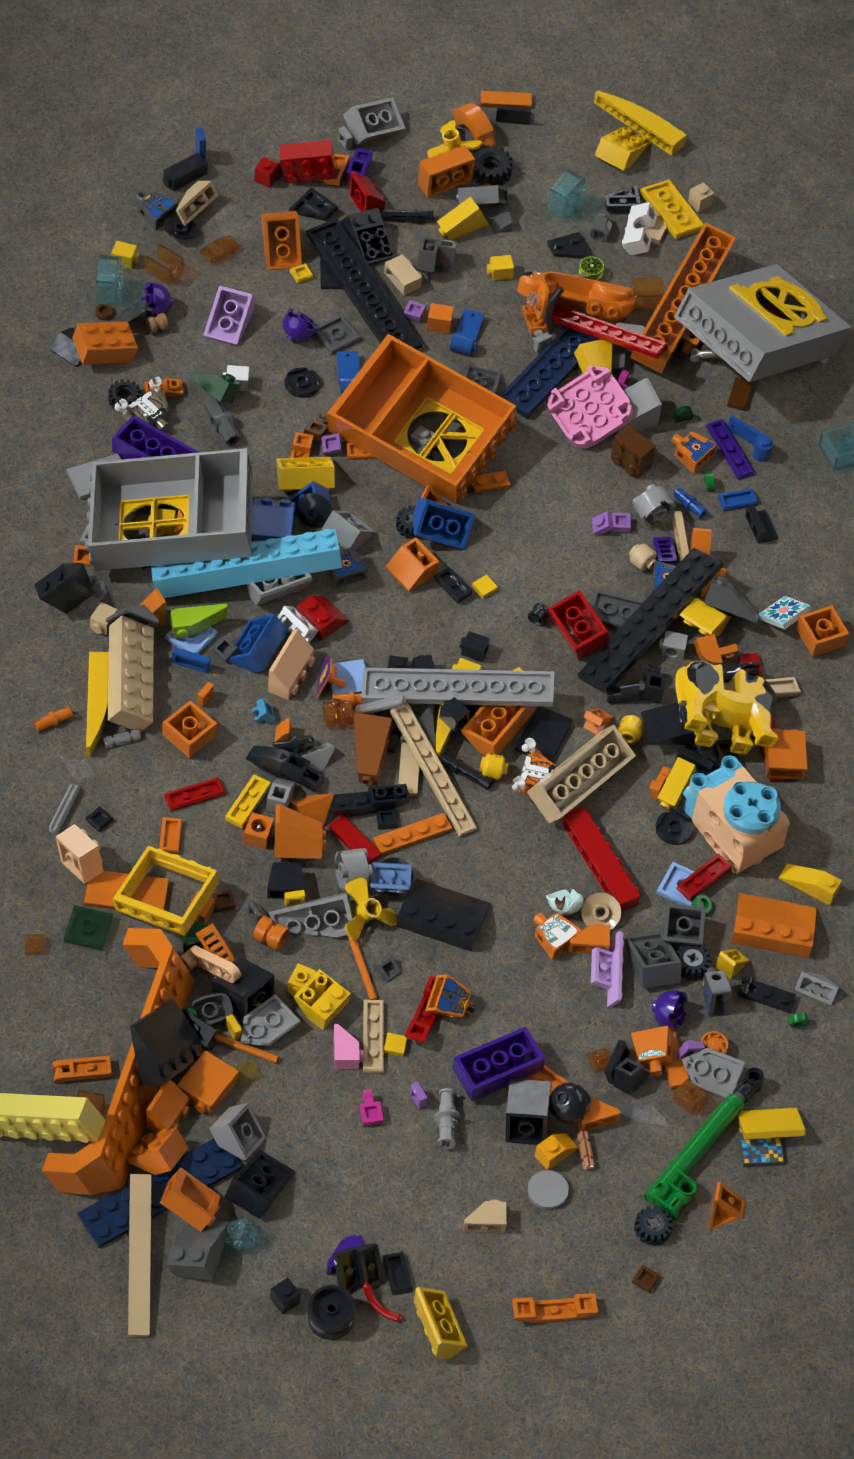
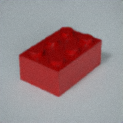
[280,140,337,183]
[548,590,610,660]

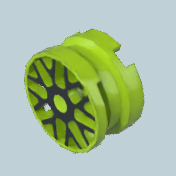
[579,256,604,281]

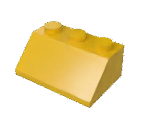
[276,457,335,492]
[414,1287,467,1359]

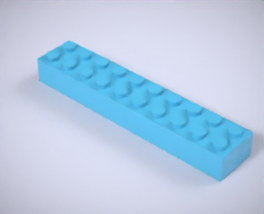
[151,529,342,598]

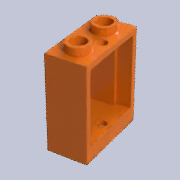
[160,1167,221,1232]

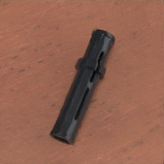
[381,209,434,223]
[439,751,493,790]

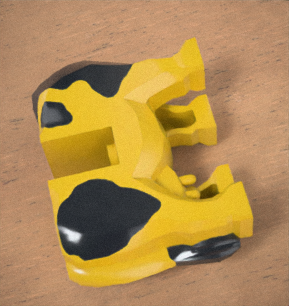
[675,661,778,755]

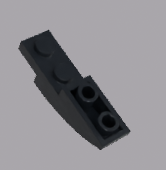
[246,746,325,792]
[331,784,410,817]

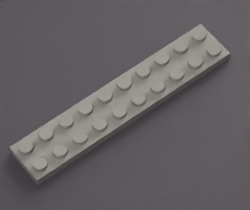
[361,668,554,707]

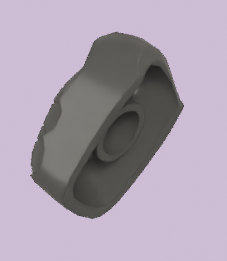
[190,993,233,1025]

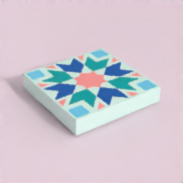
[758,596,811,629]

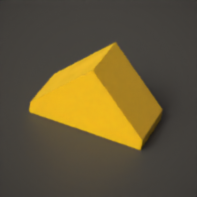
[716,948,750,980]

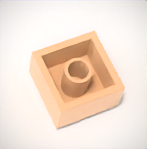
[56,824,104,884]

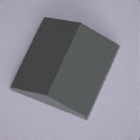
[106,605,159,627]

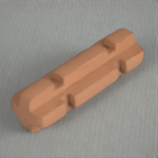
[577,1131,595,1170]

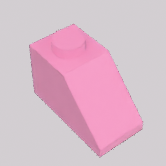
[333,1024,363,1069]

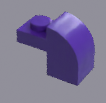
[347,148,373,179]

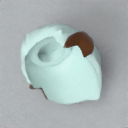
[546,889,584,916]

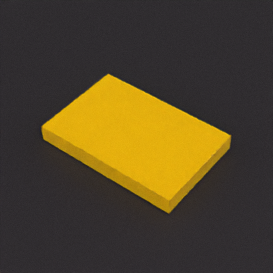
[737,1108,805,1139]

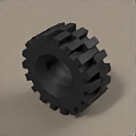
[472,145,513,185]

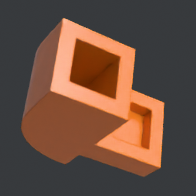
[694,634,739,665]

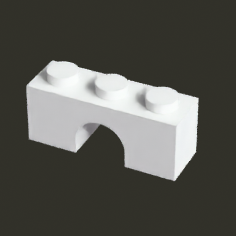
[622,202,657,255]

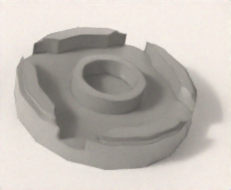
[527,1170,569,1210]

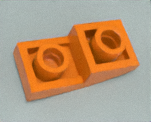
[522,303,547,335]
[143,378,184,398]

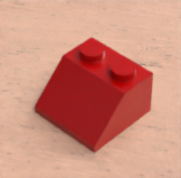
[349,171,386,213]
[297,595,349,640]

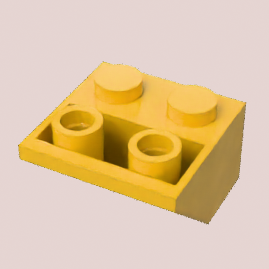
[679,597,731,636]
[294,969,351,1030]

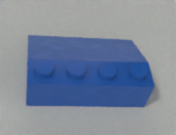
[252,497,295,539]

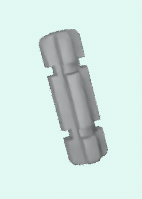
[103,729,141,748]

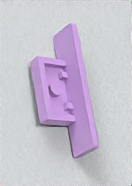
[591,931,624,1008]

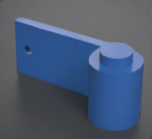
[450,308,484,355]
[336,351,360,396]
[728,415,773,462]

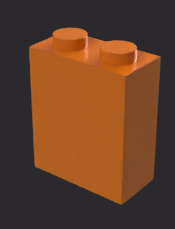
[765,728,807,780]
[177,1050,239,1115]

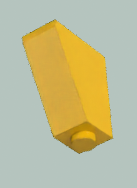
[437,197,489,240]
[574,340,612,374]
[657,757,698,810]

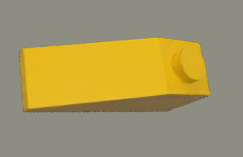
[778,863,842,905]

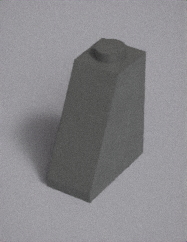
[456,185,509,206]

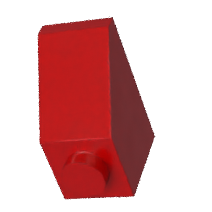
[254,157,282,188]

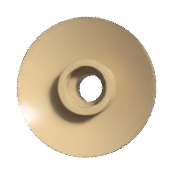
[581,893,621,930]

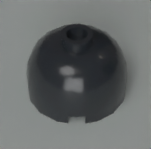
[549,1082,591,1125]

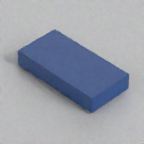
[195,127,206,161]
[718,488,758,511]
[172,647,211,673]

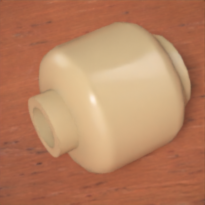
[629,544,657,571]

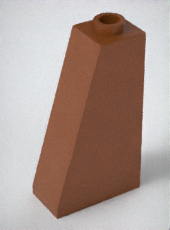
[354,712,393,786]

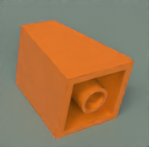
[274,804,326,859]

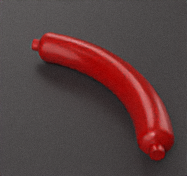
[363,1281,403,1322]

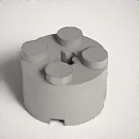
[632,484,676,527]
[335,848,373,890]

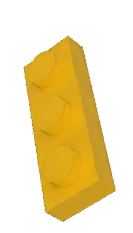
[225,774,271,829]

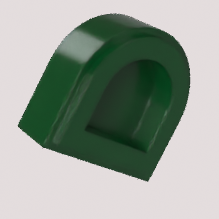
[674,406,693,423]

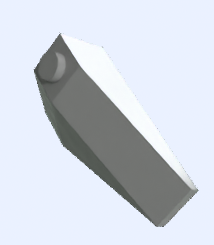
[269,892,354,937]

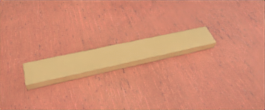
[390,703,477,837]
[128,1174,151,1337]

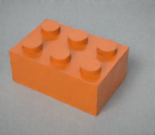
[418,145,475,198]
[72,321,138,365]

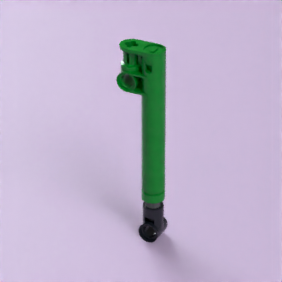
[643,1067,764,1220]

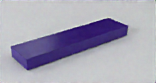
[706,419,755,480]

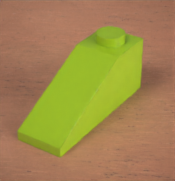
[170,604,227,638]

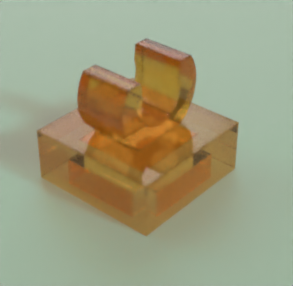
[586,1047,610,1073]

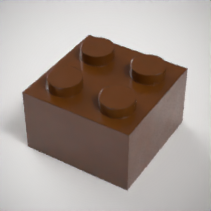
[611,425,656,479]

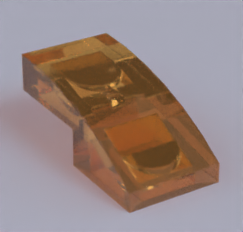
[200,235,240,263]

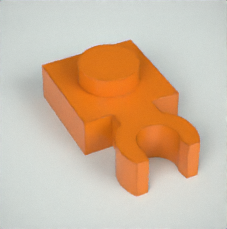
[649,766,671,801]

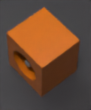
[427,303,454,334]
[244,812,274,849]

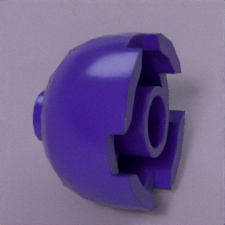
[141,283,173,318]
[283,309,319,342]
[652,990,688,1031]

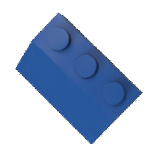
[413,497,475,550]
[226,614,288,673]

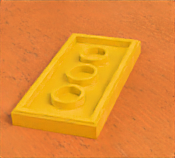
[640,179,704,239]

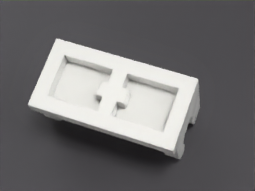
[277,606,318,643]

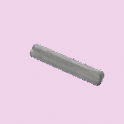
[355,695,407,714]
[49,784,80,834]

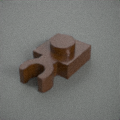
[304,413,328,441]

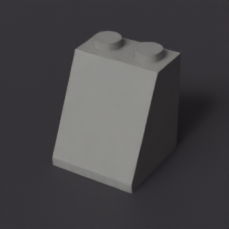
[616,378,662,434]

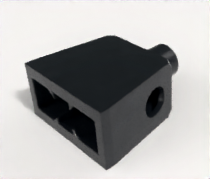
[267,858,305,899]

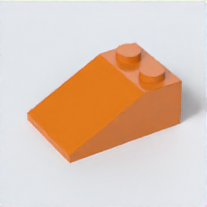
[261,211,302,270]

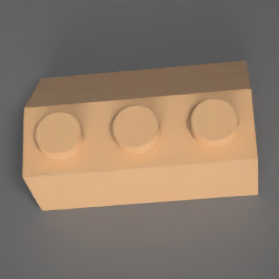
[268,629,315,700]

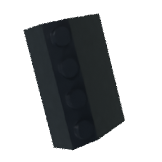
[397,878,491,951]
[130,999,202,1085]

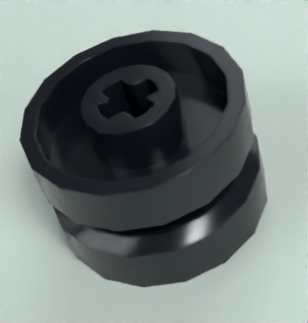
[307,1285,355,1340]

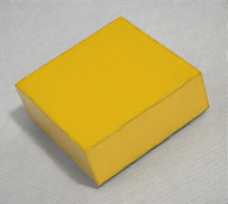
[290,263,314,284]
[472,575,498,599]
[284,890,305,908]
[225,1014,242,1040]
[384,1033,407,1057]

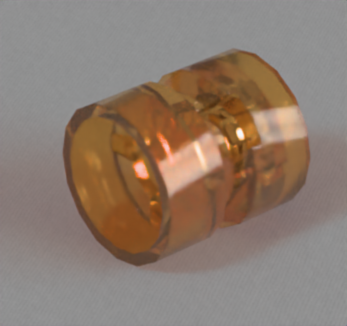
[322,699,353,727]

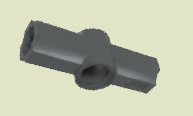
[204,396,240,446]

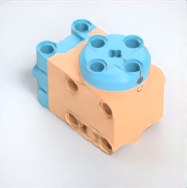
[683,756,790,874]

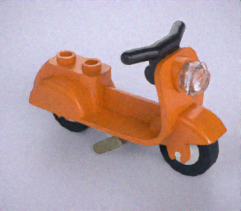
[517,271,636,334]

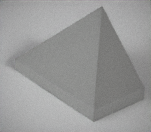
[296,743,334,772]
[795,971,839,1005]

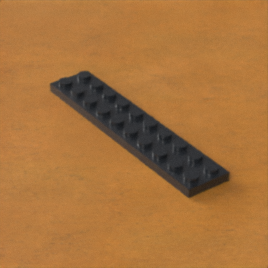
[306,218,423,350]
[577,548,723,694]

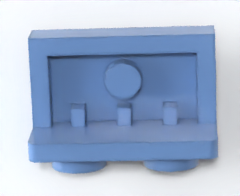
[370,862,412,893]

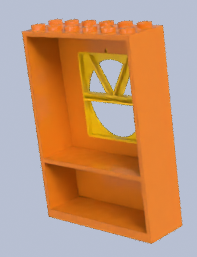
[327,334,517,504]

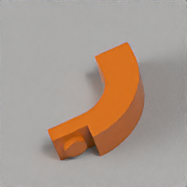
[452,103,497,150]

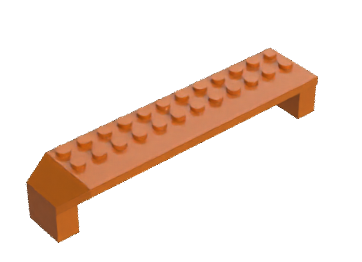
[42,928,195,1195]

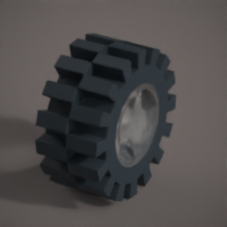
[396,505,421,539]
[634,1206,673,1246]

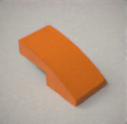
[290,432,314,467]

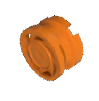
[701,1031,728,1054]

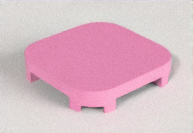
[547,365,633,449]

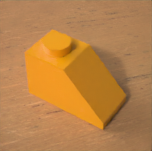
[535,1133,579,1170]

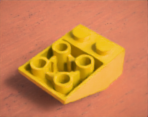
[595,127,651,171]

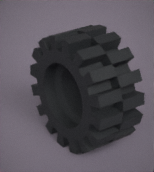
[108,379,141,409]

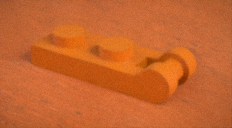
[52,1055,112,1084]

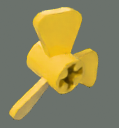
[427,120,482,158]
[345,878,397,941]

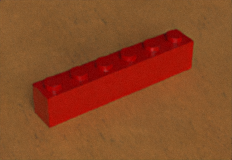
[561,806,641,912]

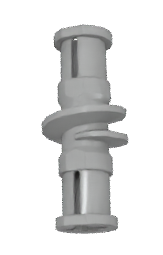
[434,1088,460,1149]

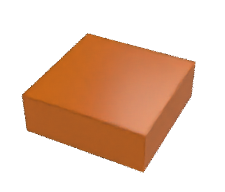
[197,682,214,707]

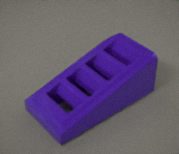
[653,537,677,566]

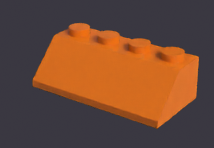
[462,705,536,756]

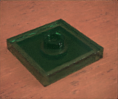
[63,905,113,951]

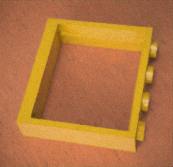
[113,846,220,936]

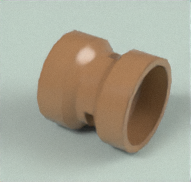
[146,313,169,335]

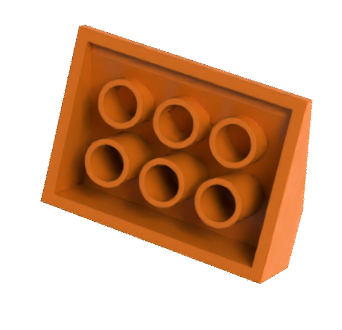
[731,893,817,958]

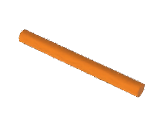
[347,935,378,1000]
[213,1033,279,1064]

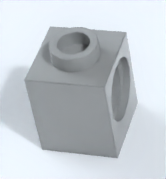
[659,631,688,660]

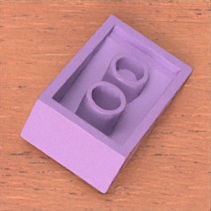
[203,286,256,345]

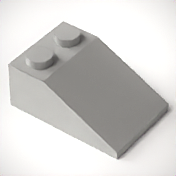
[343,97,406,146]

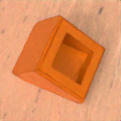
[73,545,92,565]
[274,718,291,742]

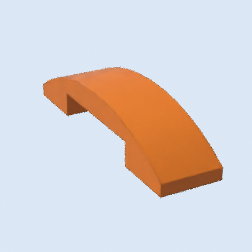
[512,1293,598,1323]

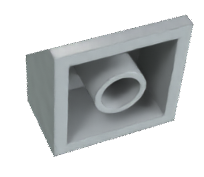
[322,511,376,550]
[209,1103,266,1160]

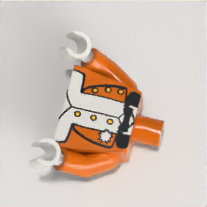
[512,738,556,799]

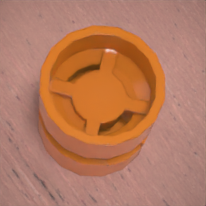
[253,916,290,951]

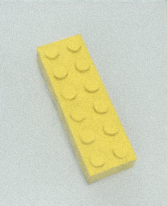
[0,1093,106,1143]

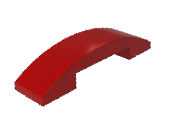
[405,975,437,1043]

